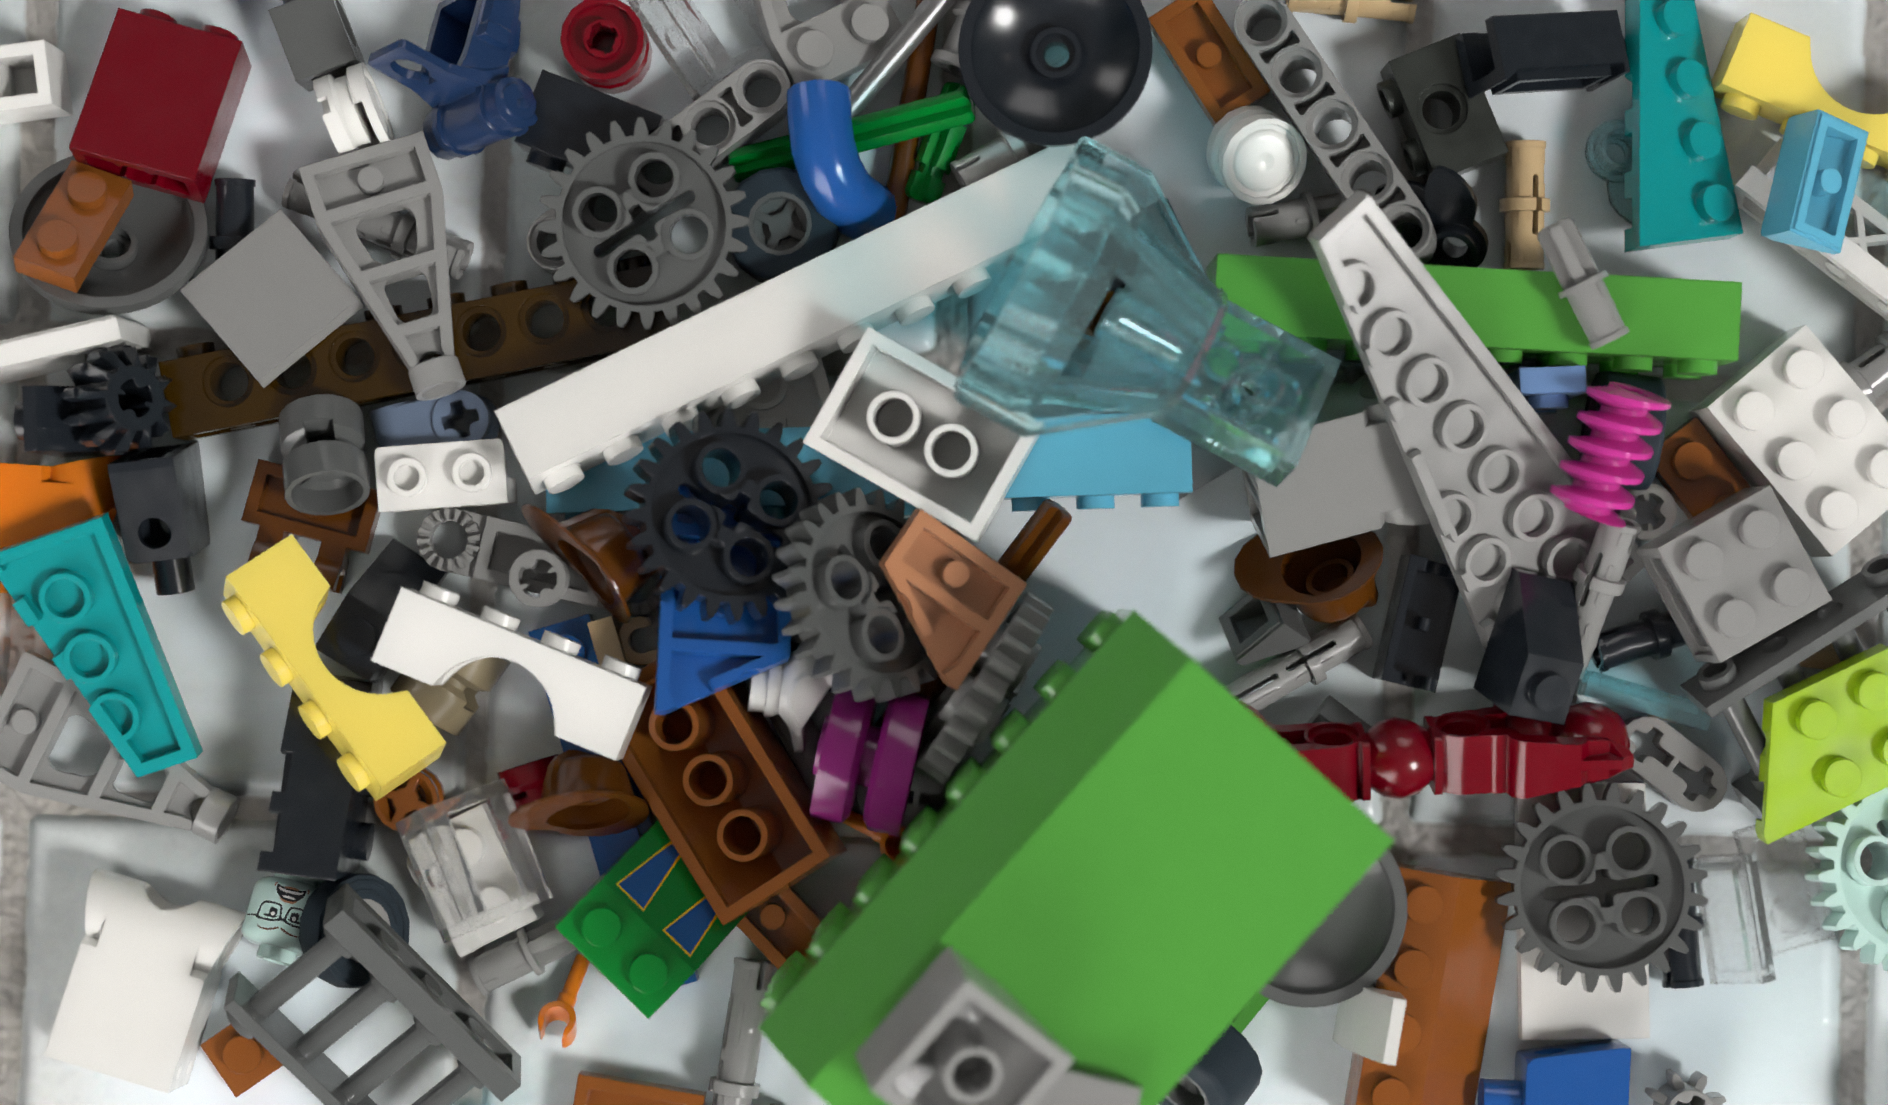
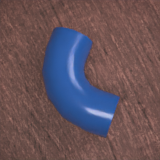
[787,79,897,240]

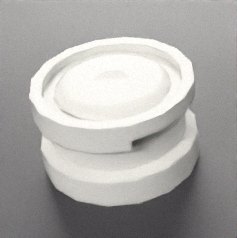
[313,62,395,155]
[1206,106,1307,205]

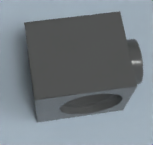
[268,0,366,92]

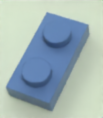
[1508,365,1586,415]

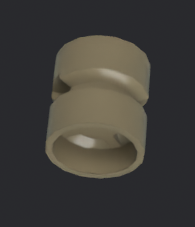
[390,657,511,736]

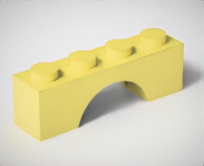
[1711,12,1888,169]
[221,534,446,801]

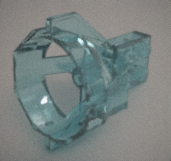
[953,136,1341,488]

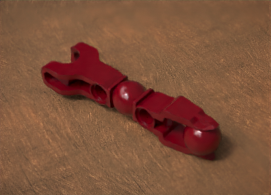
[1240,701,1634,802]

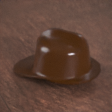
[521,503,657,623]
[1234,531,1383,623]
[507,750,650,836]

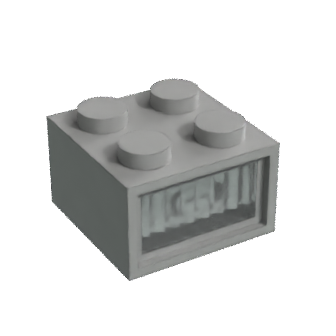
[1635,485,1832,663]

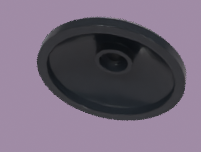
[958,0,1153,147]

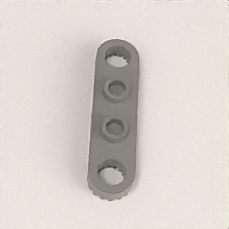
[417,508,660,616]

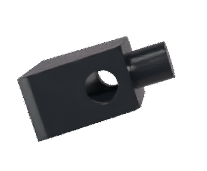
[107,442,210,596]

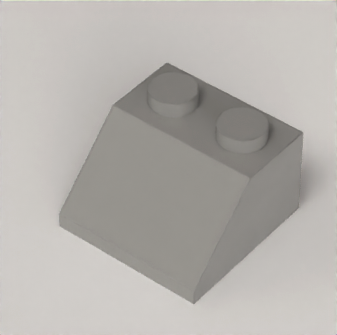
[855,945,1074,1105]

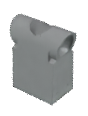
[1230,374,1430,558]

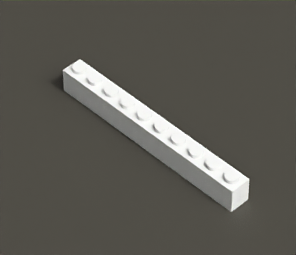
[495,143,1114,495]

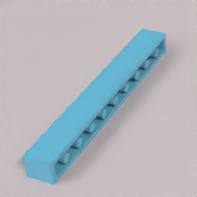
[546,414,1193,520]

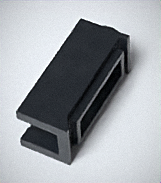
[1455,10,1630,99]

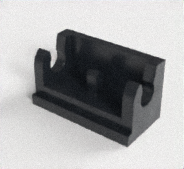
[1372,554,1459,693]

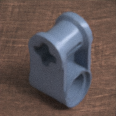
[370,390,501,447]

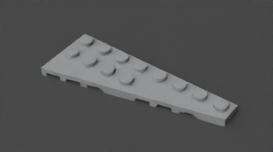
[1308,190,1644,650]

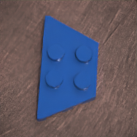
[654,485,792,715]

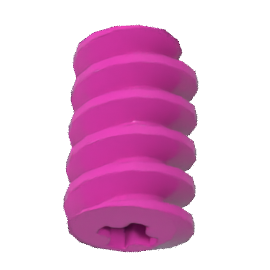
[1549,381,1672,528]

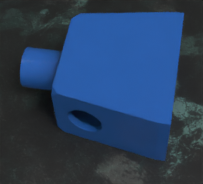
[1477,1039,1631,1105]

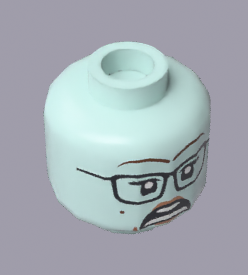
[241,873,324,966]

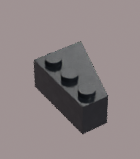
[257,675,383,881]

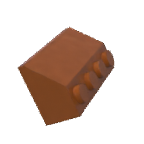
[621,660,847,925]
[1344,862,1511,1105]

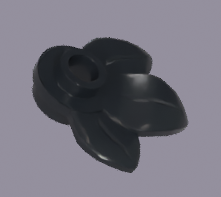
[1375,165,1489,268]

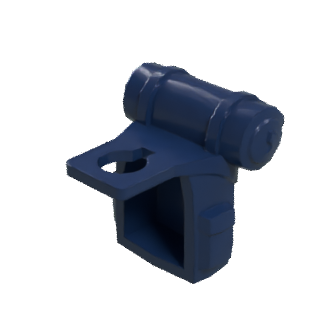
[368,0,538,160]

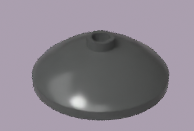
[9,156,208,315]
[1259,849,1408,1008]

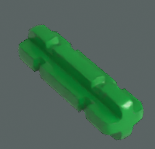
[905,82,975,205]

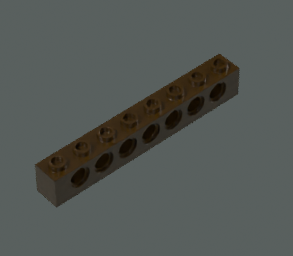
[158,255,680,441]

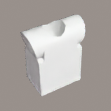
[44,867,246,1094]

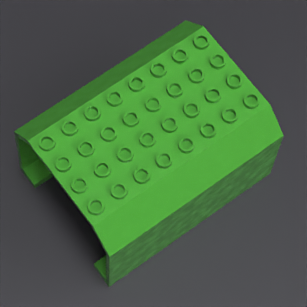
[758,609,1395,1105]

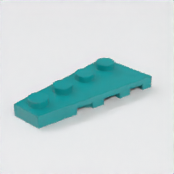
[1624,0,1744,252]
[0,512,203,778]

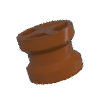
[373,768,445,832]

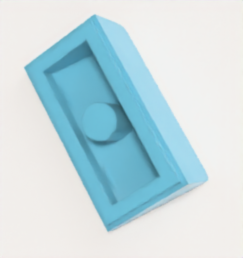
[1761,109,1869,254]

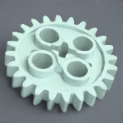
[1805,787,1888,971]

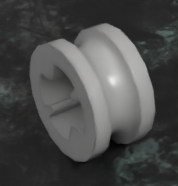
[509,549,570,607]

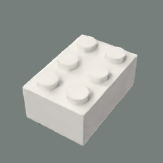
[1689,325,1888,557]
[803,327,1043,542]

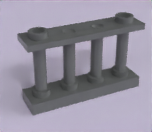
[1679,554,1888,818]
[224,883,521,1105]

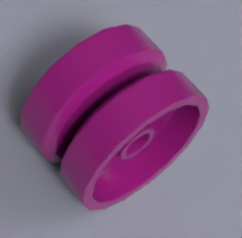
[810,690,931,837]

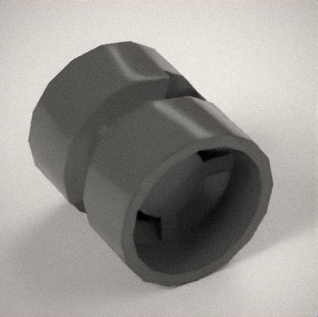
[278,394,370,515]

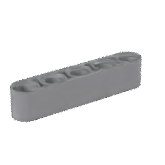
[1233,0,1437,265]
[526,59,791,274]

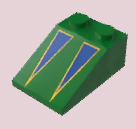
[555,819,749,1019]

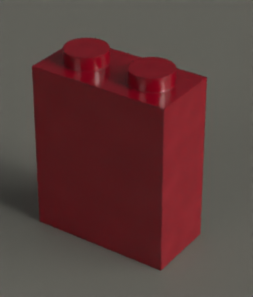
[69,8,252,203]

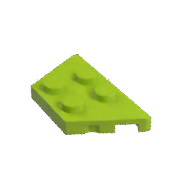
[1755,643,1888,844]

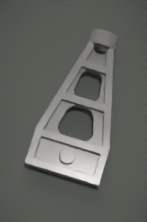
[753,0,902,86]
[298,131,466,401]
[0,650,240,844]

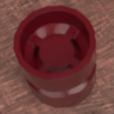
[560,0,652,94]

